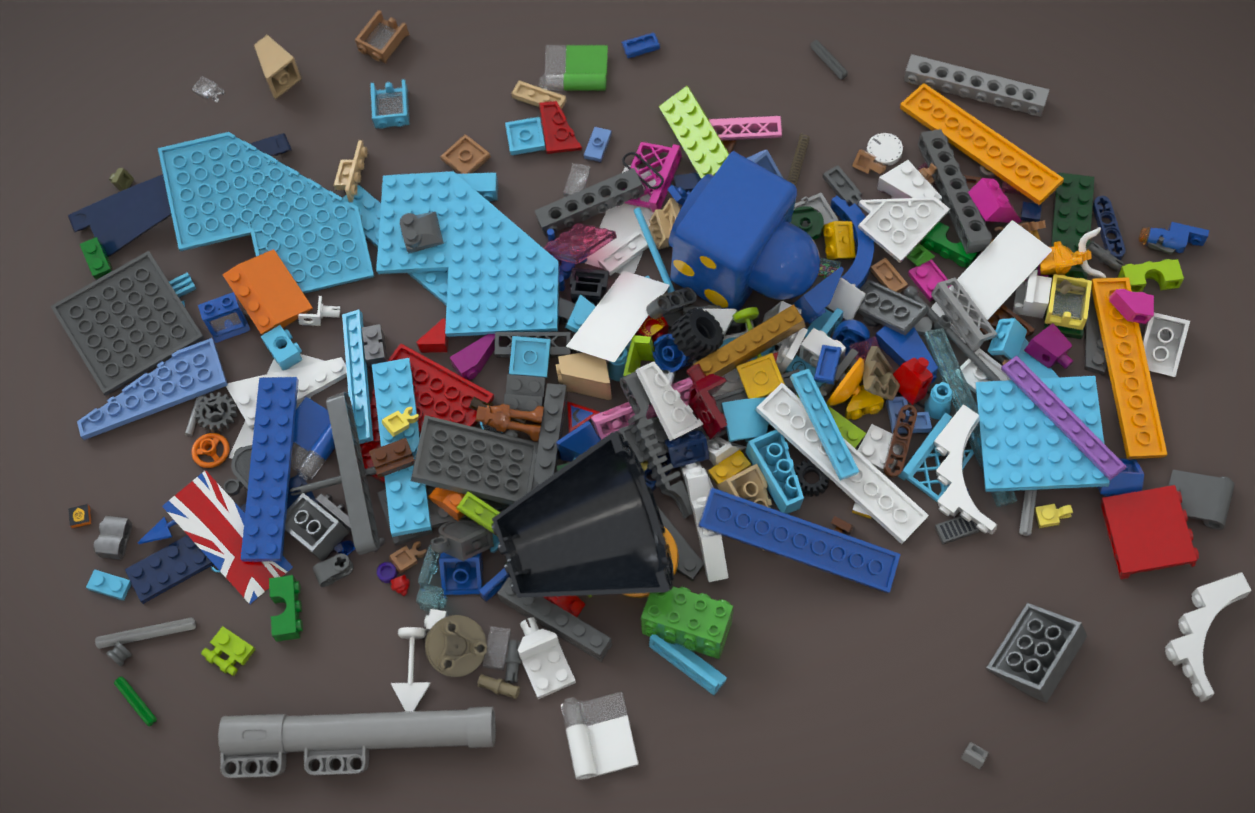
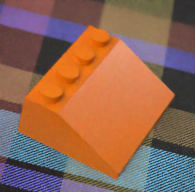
[223,249,313,335]

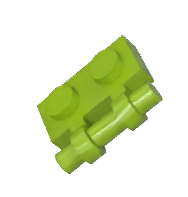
[201,626,256,676]

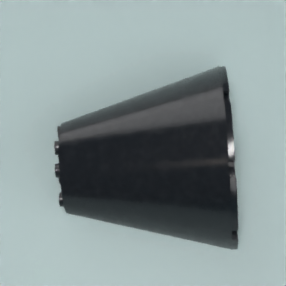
[492,431,674,598]

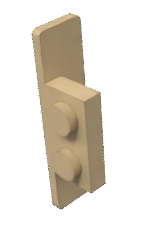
[334,140,368,202]

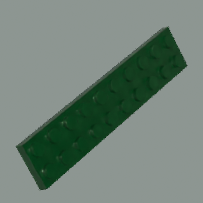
[1044,172,1095,339]

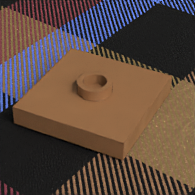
[440,134,491,174]

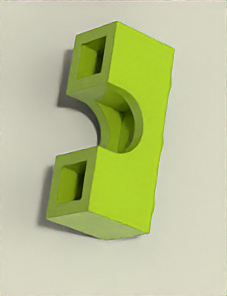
[1118,259,1184,292]

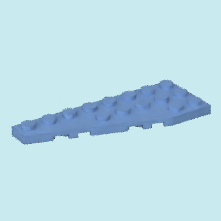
[77,338,228,440]

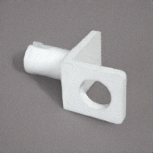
[298,296,340,326]

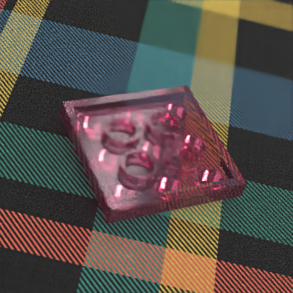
[543,223,617,264]

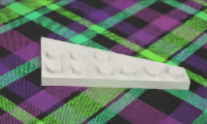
[226,357,347,429]

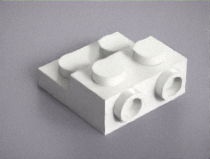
[772,328,808,375]

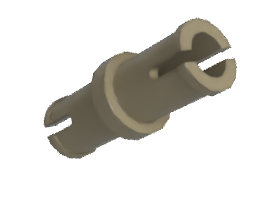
[477,674,520,699]

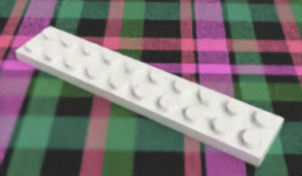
[755,383,929,544]

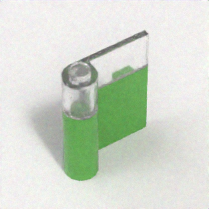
[540,45,608,91]

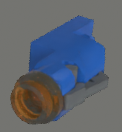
[1138,222,1209,254]

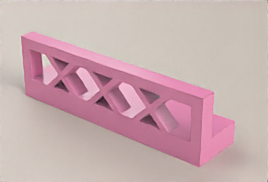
[709,116,782,140]

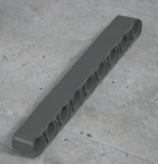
[326,392,380,555]

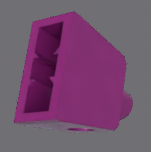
[1024,323,1074,369]

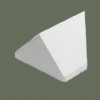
[707,437,746,466]

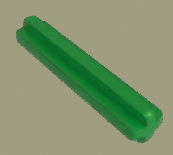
[114,676,157,726]

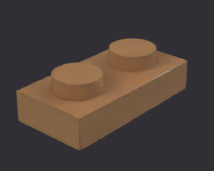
[870,258,908,293]

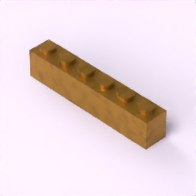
[694,304,806,377]

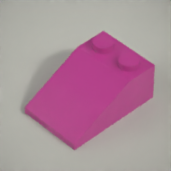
[968,178,1021,223]

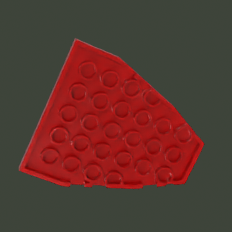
[360,343,495,484]

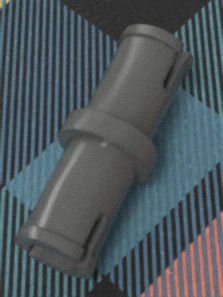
[1086,241,1123,272]
[505,640,521,683]

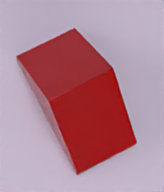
[416,318,448,353]

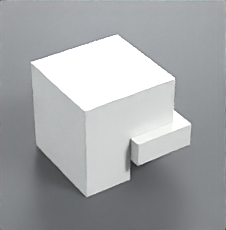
[1013,270,1052,319]

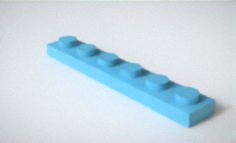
[790,369,859,480]

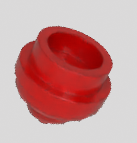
[390,575,410,596]

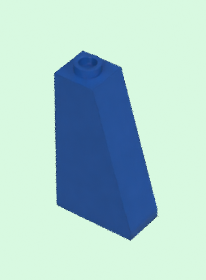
[874,326,938,384]

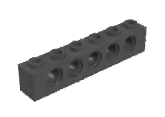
[534,168,644,236]

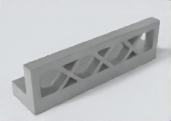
[931,278,997,351]

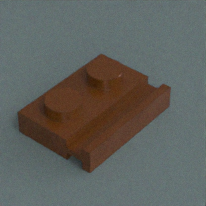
[369,438,415,478]

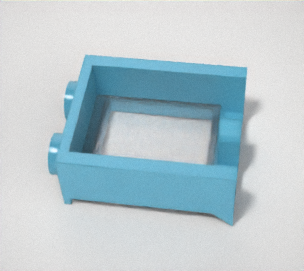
[370,80,410,128]

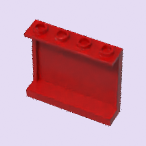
[1100,485,1199,580]

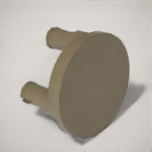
[425,615,488,677]

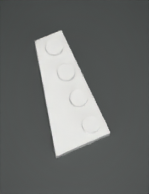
[635,361,703,441]

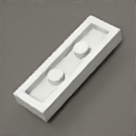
[598,229,649,276]

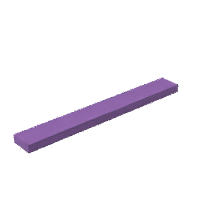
[1001,356,1126,480]

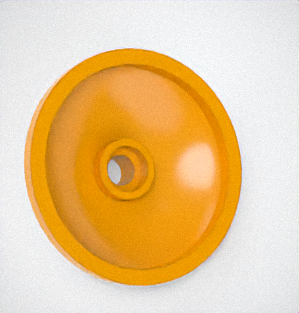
[826,357,865,406]

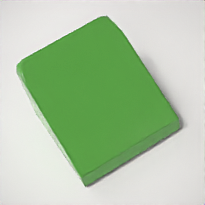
[907,244,935,266]

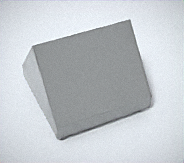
[961,742,989,770]

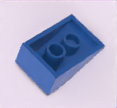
[792,266,844,324]

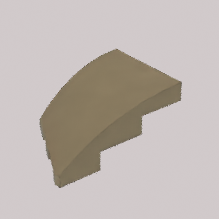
[863,346,900,401]

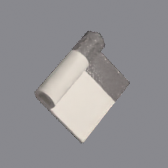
[561,691,639,780]

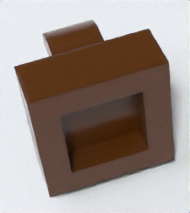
[831,516,854,534]

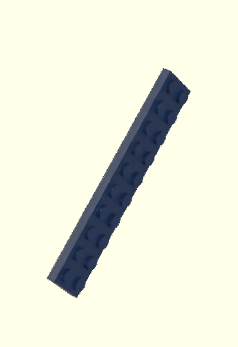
[125,473,318,604]

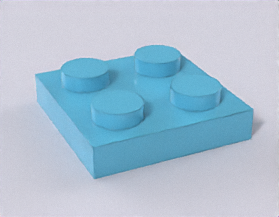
[505,117,546,155]
[509,336,551,378]

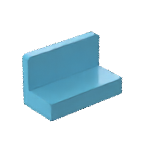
[805,308,844,338]
[988,318,1027,360]

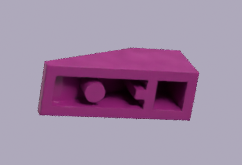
[450,334,501,380]

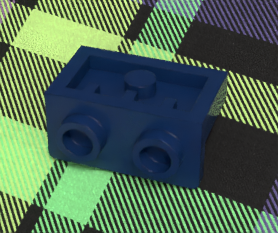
[664,430,710,469]

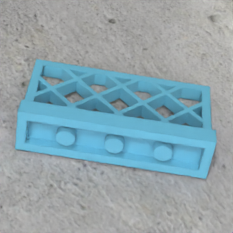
[898,413,981,502]

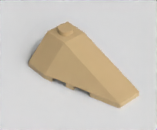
[717,464,772,551]

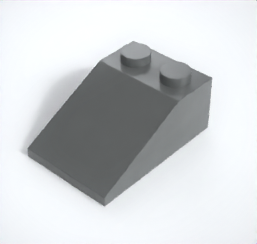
[285,493,349,561]

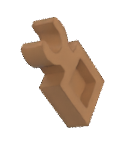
[389,541,427,574]

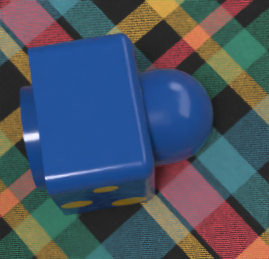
[669,151,820,311]

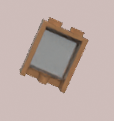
[355,10,409,63]

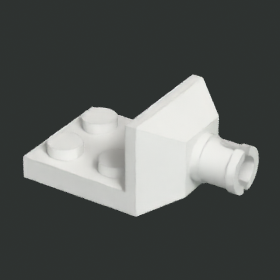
[518,617,576,699]

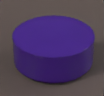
[377,562,397,583]

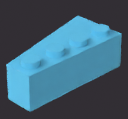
[745,430,804,514]

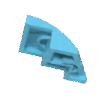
[721,397,769,442]

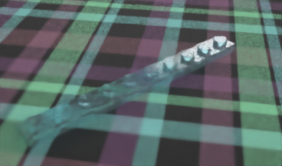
[924,328,1018,508]

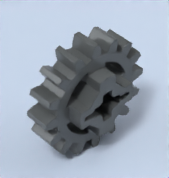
[195,392,238,433]

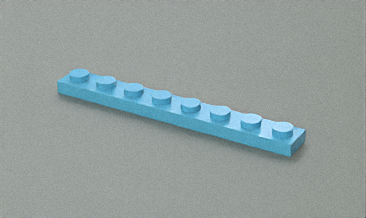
[342,310,373,444]

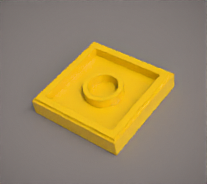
[736,353,785,399]

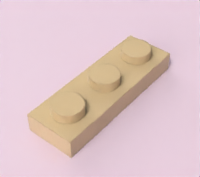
[512,81,567,109]

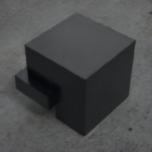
[570,268,609,306]

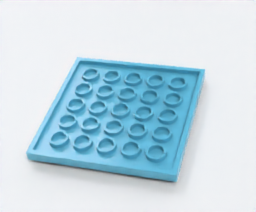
[975,376,1109,492]

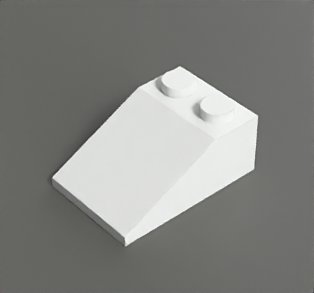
[1143,313,1190,377]

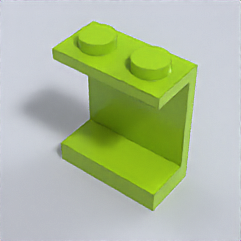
[623,335,655,377]

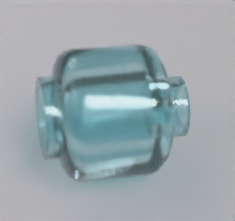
[416,585,448,612]

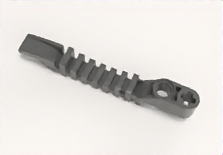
[620,371,693,519]

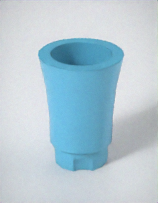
[607,348,628,381]
[924,382,952,419]

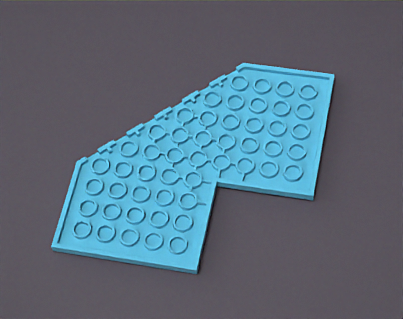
[158,132,375,294]
[376,171,559,337]

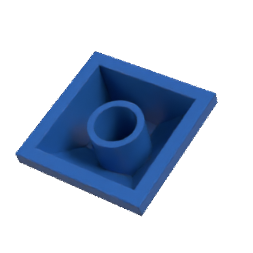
[556,421,600,462]

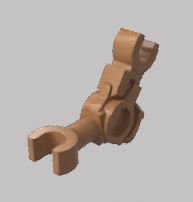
[994,220,1046,231]

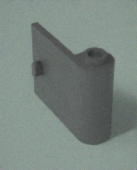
[1169,470,1235,530]

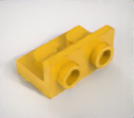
[823,221,856,261]

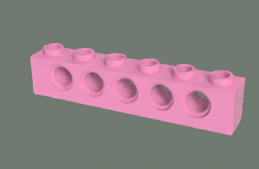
[591,377,693,440]

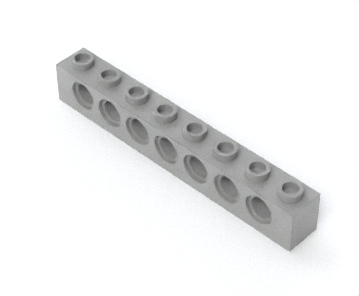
[904,54,1049,117]

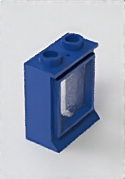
[198,292,251,343]

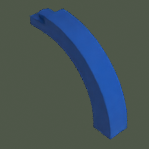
[831,196,874,289]

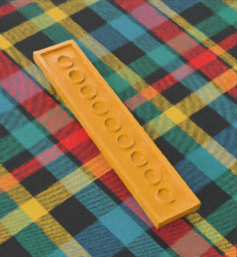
[900,83,1064,205]
[1091,277,1168,459]

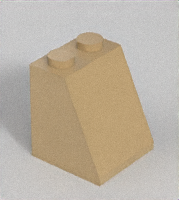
[254,35,301,99]
[556,352,612,400]

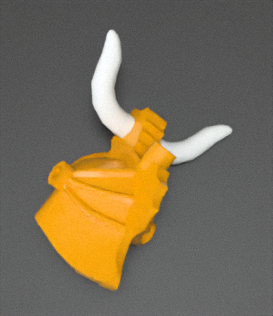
[1039,227,1106,278]

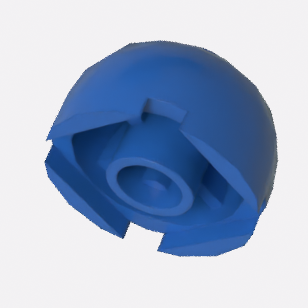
[832,320,870,356]

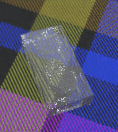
[564,163,591,197]

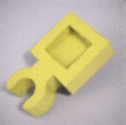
[382,407,419,437]

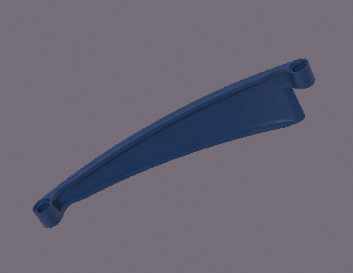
[68,133,292,257]

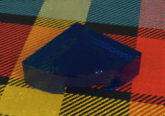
[334,540,355,555]

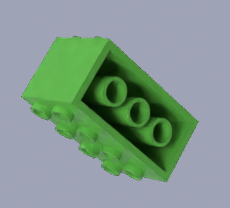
[641,586,733,659]

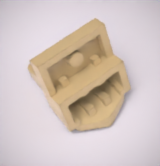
[649,198,681,250]

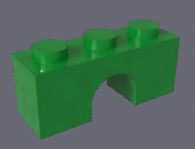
[920,222,980,268]
[269,575,303,642]

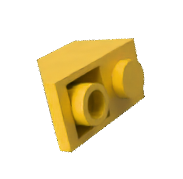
[845,385,884,420]

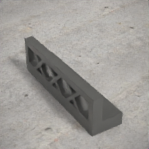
[495,332,572,358]

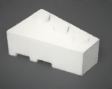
[877,160,942,201]

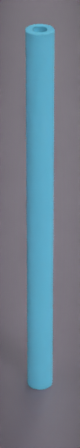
[633,207,675,293]

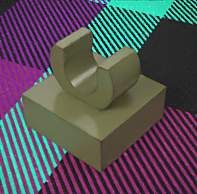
[109,168,134,191]

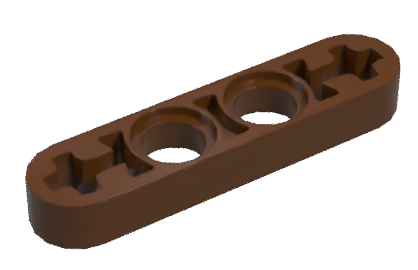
[883,404,917,478]

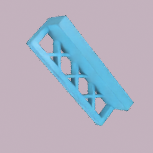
[649,634,727,695]

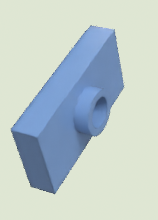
[584,127,612,162]

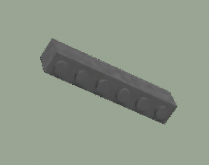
[532,383,568,490]
[497,577,612,662]

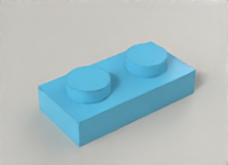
[86,569,132,601]

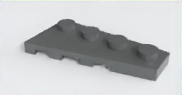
[1084,298,1107,375]

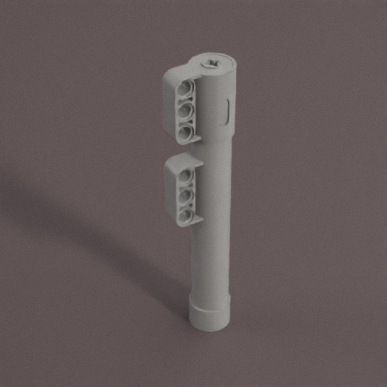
[218,707,496,778]

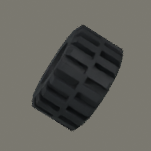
[672,308,724,361]

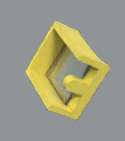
[1045,274,1092,330]

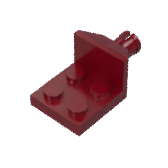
[686,364,728,440]

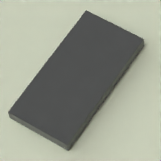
[857,280,929,335]

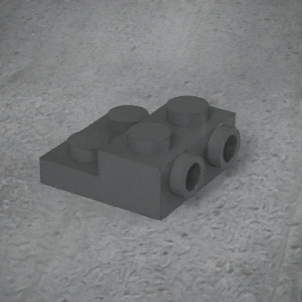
[504,374,546,411]

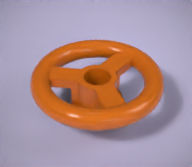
[191,433,230,468]

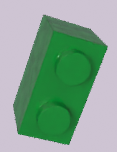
[79,237,113,280]

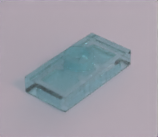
[418,545,439,590]

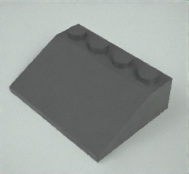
[986,603,1087,703]

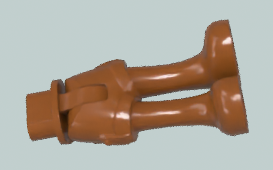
[476,404,544,442]

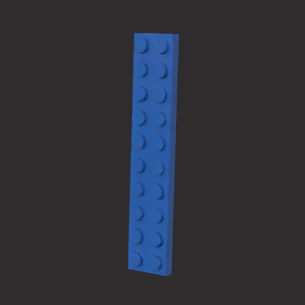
[241,377,299,562]
[698,488,901,593]

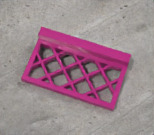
[621,142,682,212]

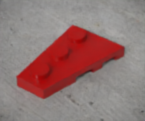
[539,101,582,154]

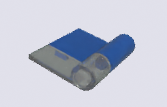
[291,397,335,480]

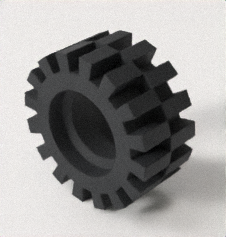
[795,459,830,497]

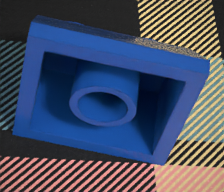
[1097,458,1144,497]
[439,552,483,595]

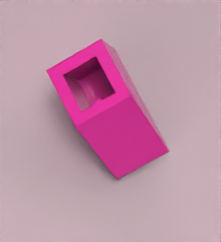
[1109,289,1154,324]

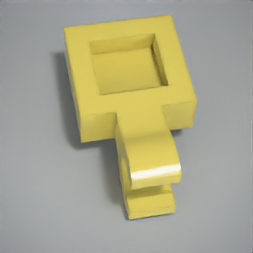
[1035,504,1073,528]

